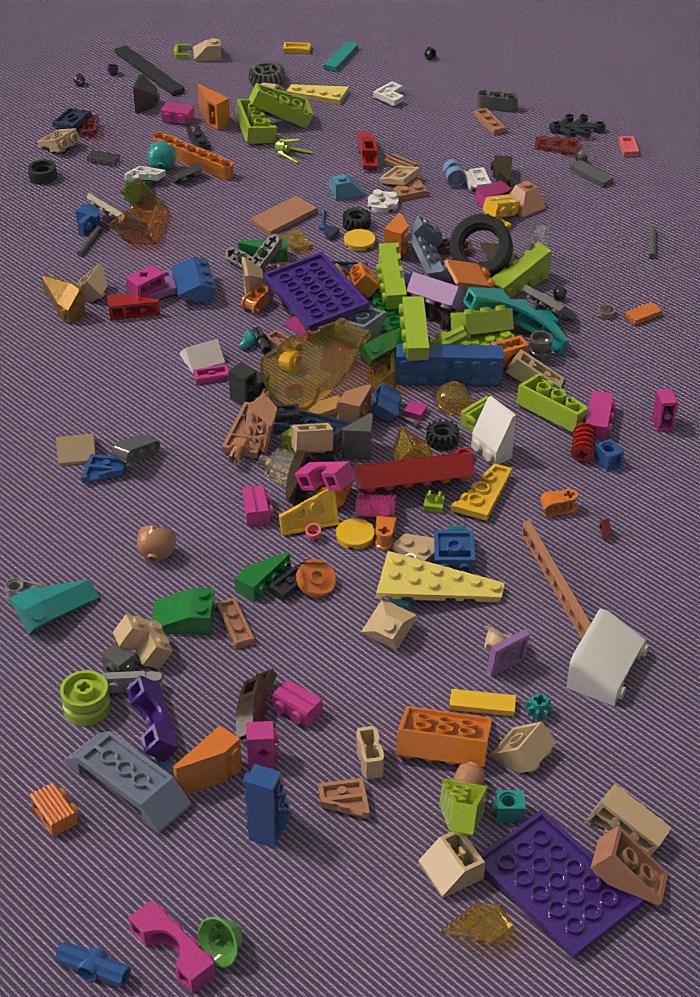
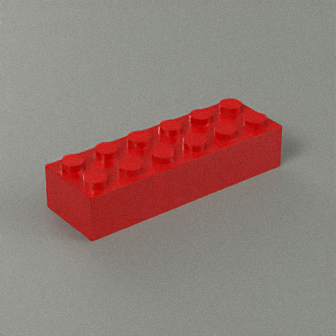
[354,452,475,493]

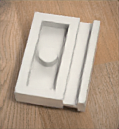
[464,167,492,191]

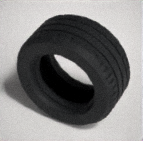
[449,214,513,278]

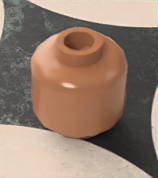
[453,762,486,785]

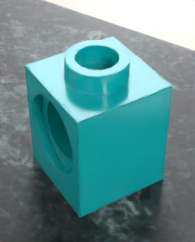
[491,790,526,823]

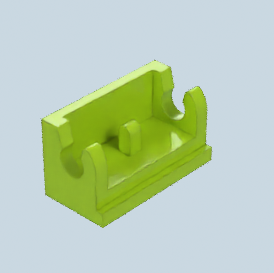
[460,396,488,432]

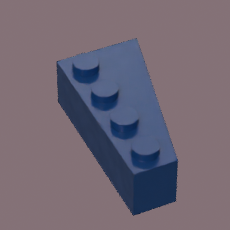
[243,764,292,848]

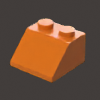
[384,213,410,261]

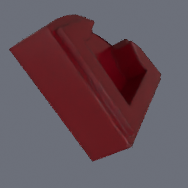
[599,519,611,539]

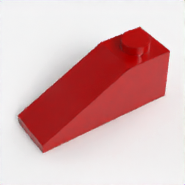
[107,293,160,320]

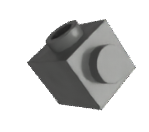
[101,642,136,673]

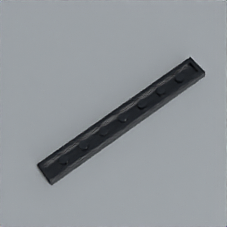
[115,45,185,96]

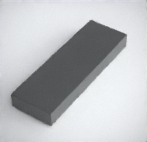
[570,160,613,188]

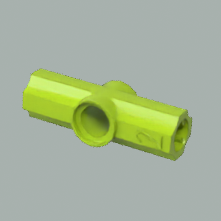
[429,325,471,345]

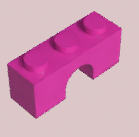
[295,461,356,490]

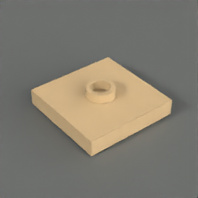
[379,166,421,185]

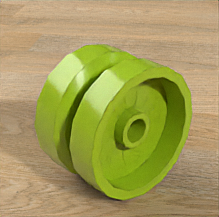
[60,670,111,726]

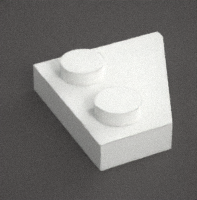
[125,166,166,181]

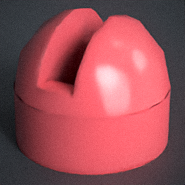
[305,523,321,540]

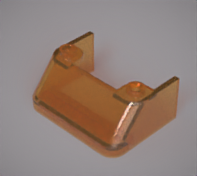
[109,177,170,245]

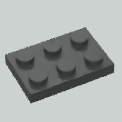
[522,284,577,321]

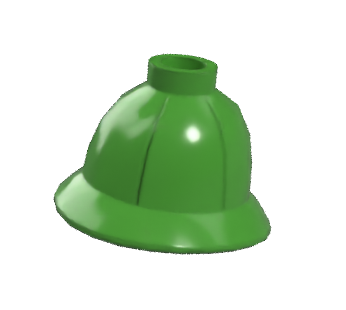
[198,917,243,968]

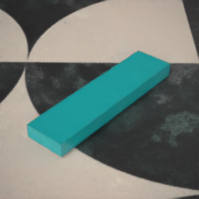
[323,41,358,72]

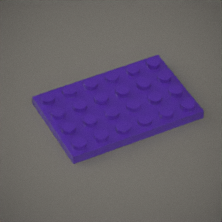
[263,252,370,331]
[479,810,643,959]

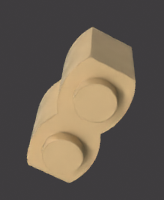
[356,726,384,780]

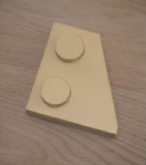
[393,533,434,562]

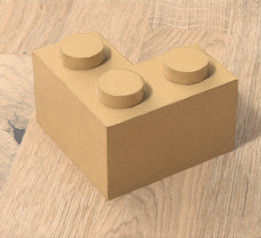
[113,614,173,669]

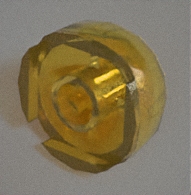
[435,381,471,416]

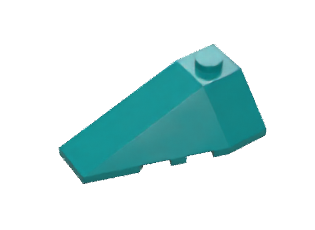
[8,579,100,634]

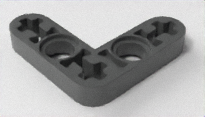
[225,234,283,271]

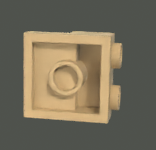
[37,128,80,153]

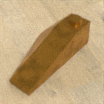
[41,275,86,324]

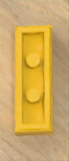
[449,689,516,717]

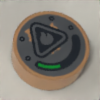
[598,304,615,319]

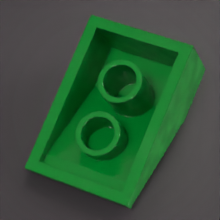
[151,588,216,635]

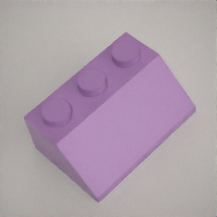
[406,272,466,310]

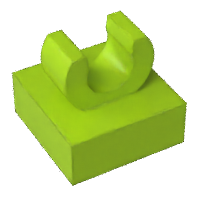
[423,490,445,513]

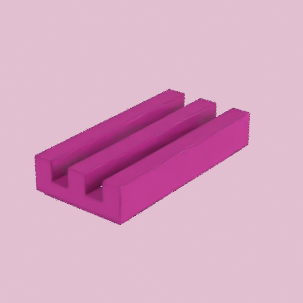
[193,365,229,385]

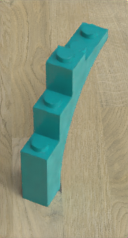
[463,287,570,355]

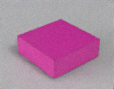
[404,400,428,420]

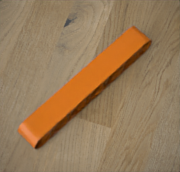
[153,132,234,180]

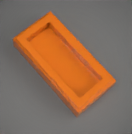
[624,302,662,325]

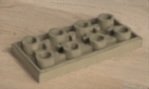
[87,193,148,229]

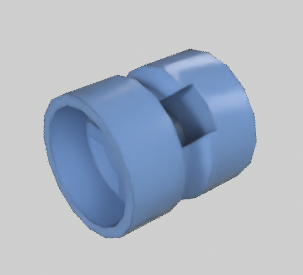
[442,159,466,187]

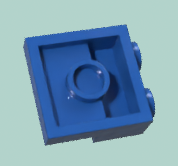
[434,530,475,573]

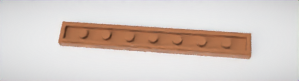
[522,520,591,639]

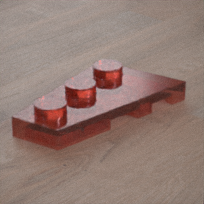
[535,136,580,158]

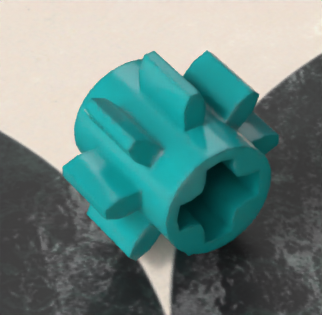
[526,694,553,720]

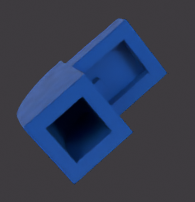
[76,203,101,237]

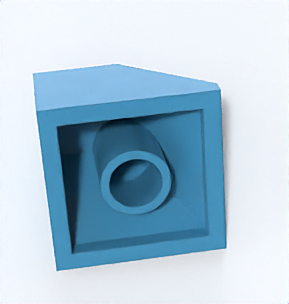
[328,174,365,200]

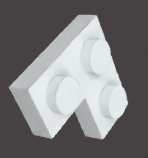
[373,81,404,106]

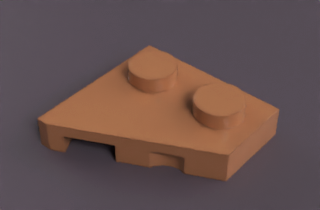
[393,176,427,201]
[318,778,370,819]

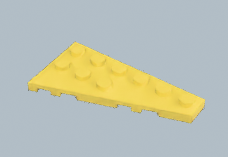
[375,551,505,602]

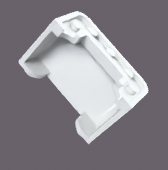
[566,608,649,706]

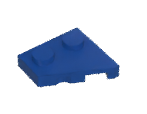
[81,454,127,483]

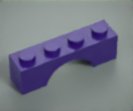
[126,675,179,761]

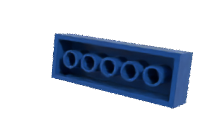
[396,344,504,387]

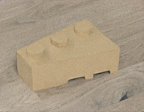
[584,784,671,856]

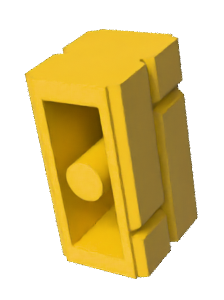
[483,194,520,218]

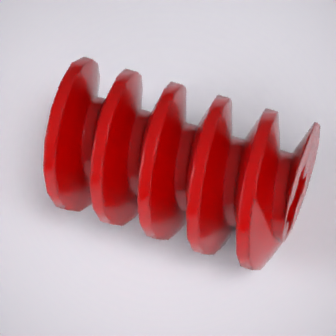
[571,422,596,463]

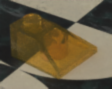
[392,426,433,460]
[441,903,515,945]

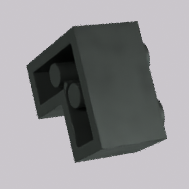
[228,362,269,406]

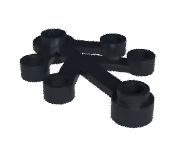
[549,114,606,137]

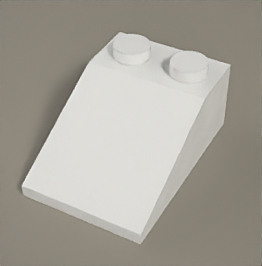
[471,396,516,464]

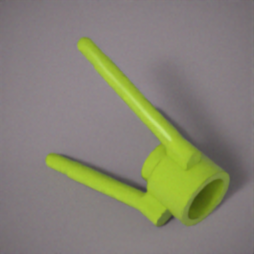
[275,139,313,164]

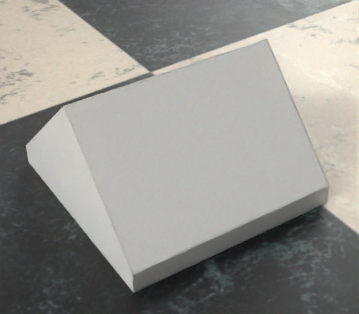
[180,339,225,373]

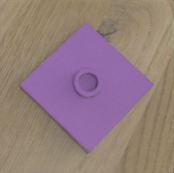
[486,629,530,677]

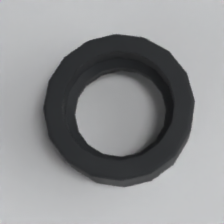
[28,159,57,184]

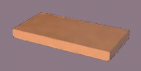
[250,195,317,235]

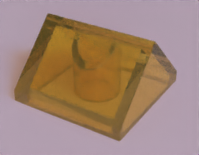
[368,350,396,393]

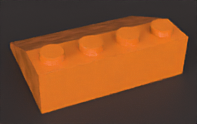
[395,706,492,767]

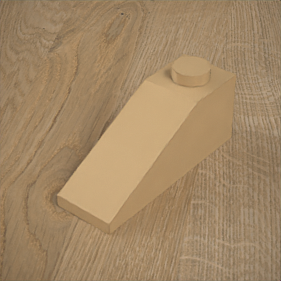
[506,349,564,389]

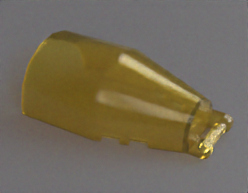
[260,317,372,411]

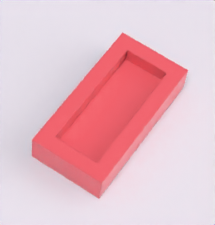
[619,136,639,157]

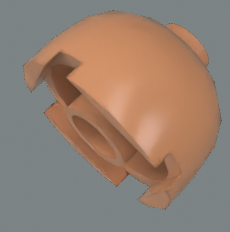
[137,525,177,562]

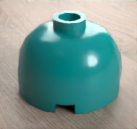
[147,141,177,171]

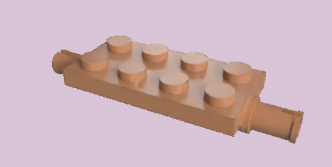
[222,388,273,464]

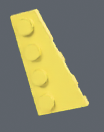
[287,84,349,105]

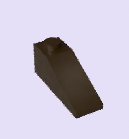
[490,155,513,187]

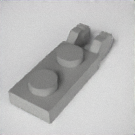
[102,671,163,694]

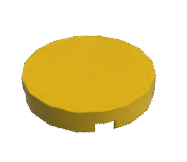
[344,229,375,252]
[336,518,374,550]

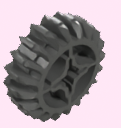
[248,62,286,86]

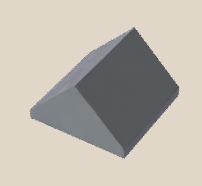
[342,413,373,460]

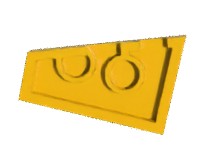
[279,489,339,536]

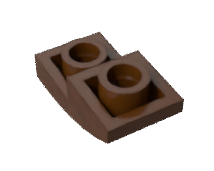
[437,238,472,255]

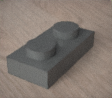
[172,163,204,183]

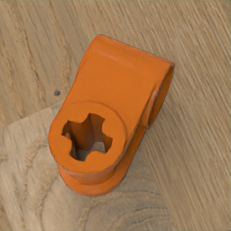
[240,284,270,314]
[540,489,578,517]
[375,516,397,551]

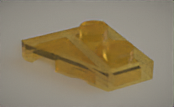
[278,229,313,254]

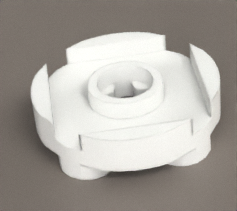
[368,189,398,213]

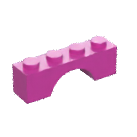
[128,900,216,994]

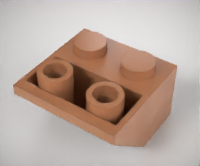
[244,397,277,453]

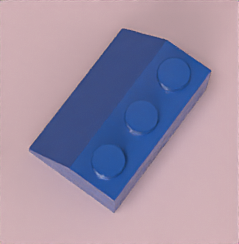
[171,257,216,304]

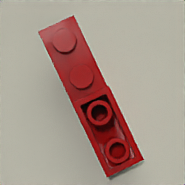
[356,131,378,170]

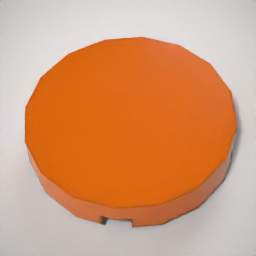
[296,558,336,598]

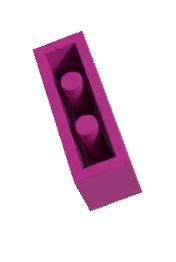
[586,391,616,441]

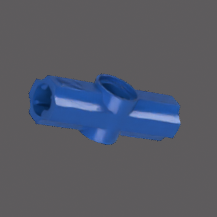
[55,941,131,988]

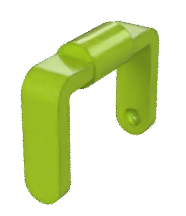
[173,44,191,59]

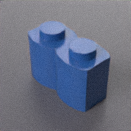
[371,382,402,423]

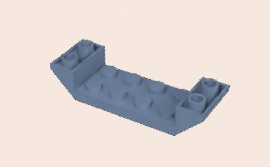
[409,215,458,286]
[64,731,192,834]

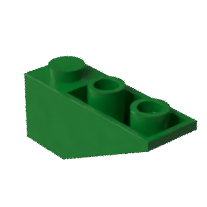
[234,552,291,602]

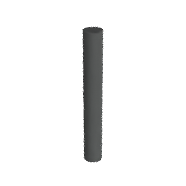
[77,226,102,257]
[649,227,656,259]

